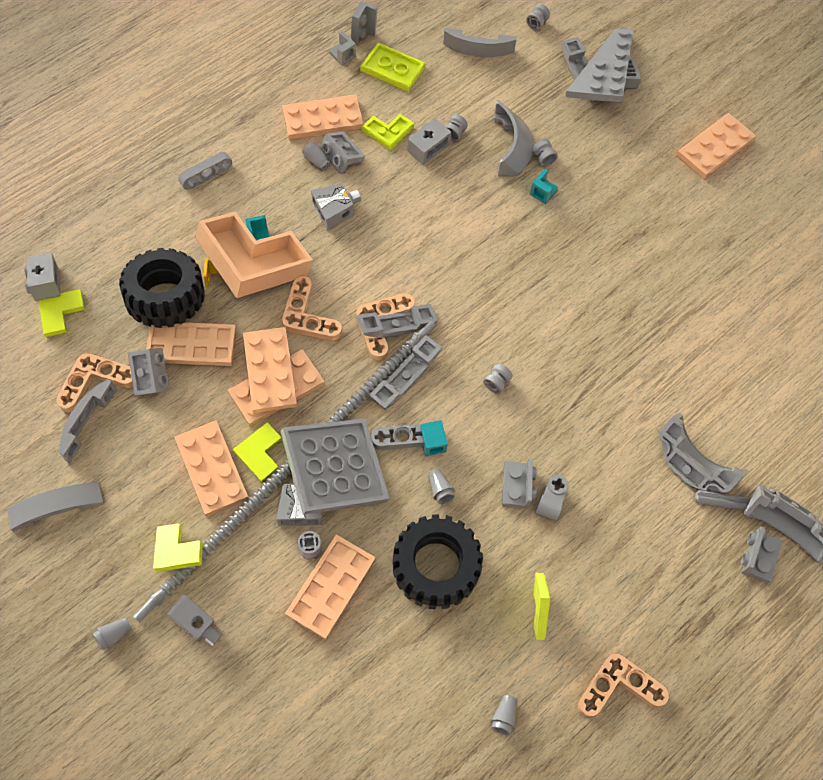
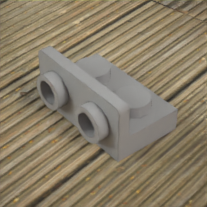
[351,1,378,45]
[320,131,365,173]
[128,348,169,396]
[502,459,537,509]
[741,526,783,584]

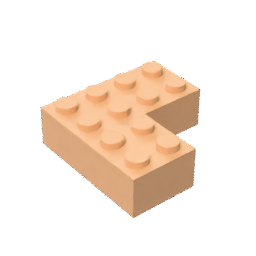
[196,212,313,298]

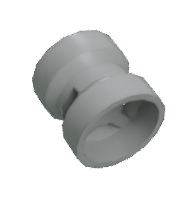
[526,4,550,30]
[445,114,468,142]
[532,139,558,167]
[483,364,513,394]
[297,531,322,560]

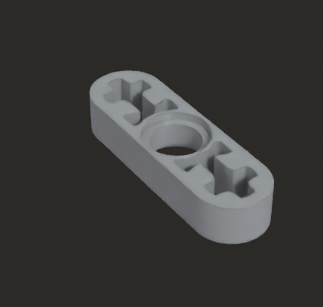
[178,152,232,190]
[371,424,424,450]

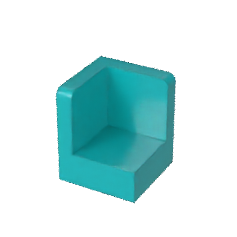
[530,169,558,204]
[245,215,270,241]
[420,420,448,457]

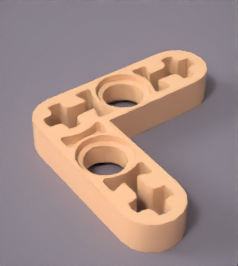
[282,276,342,341]
[356,294,414,361]
[57,353,133,412]
[578,654,669,718]

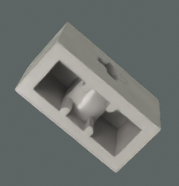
[407,118,452,165]
[24,253,60,301]

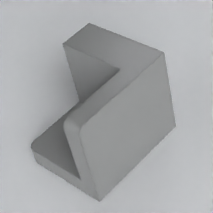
[329,31,356,66]

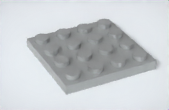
[280,419,390,515]

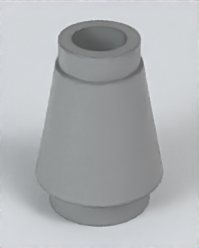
[302,142,330,171]
[429,469,455,504]
[92,617,132,650]
[491,695,517,735]

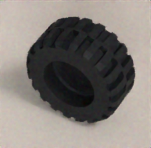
[119,248,205,328]
[392,514,483,610]

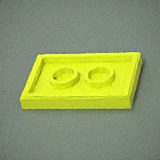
[360,42,426,92]

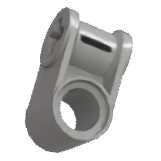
[535,475,568,521]

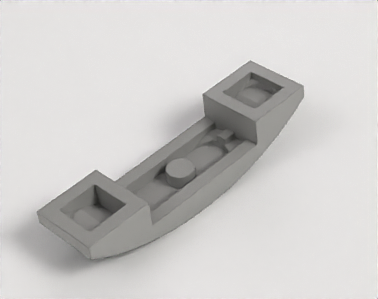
[443,28,517,57]
[561,37,596,101]
[356,304,438,337]
[369,335,442,410]
[60,379,117,463]
[7,482,104,531]

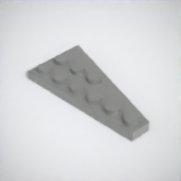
[566,28,634,103]

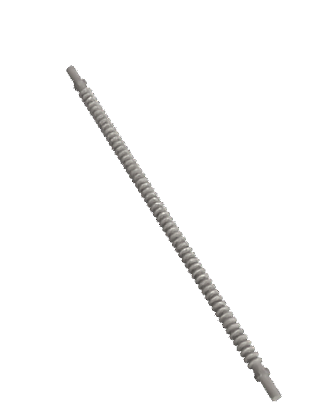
[133,320,436,623]

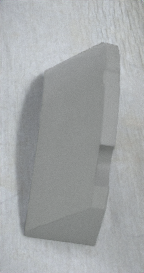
[494,100,534,176]
[659,413,749,493]
[744,485,823,564]

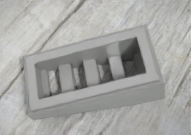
[625,58,641,89]

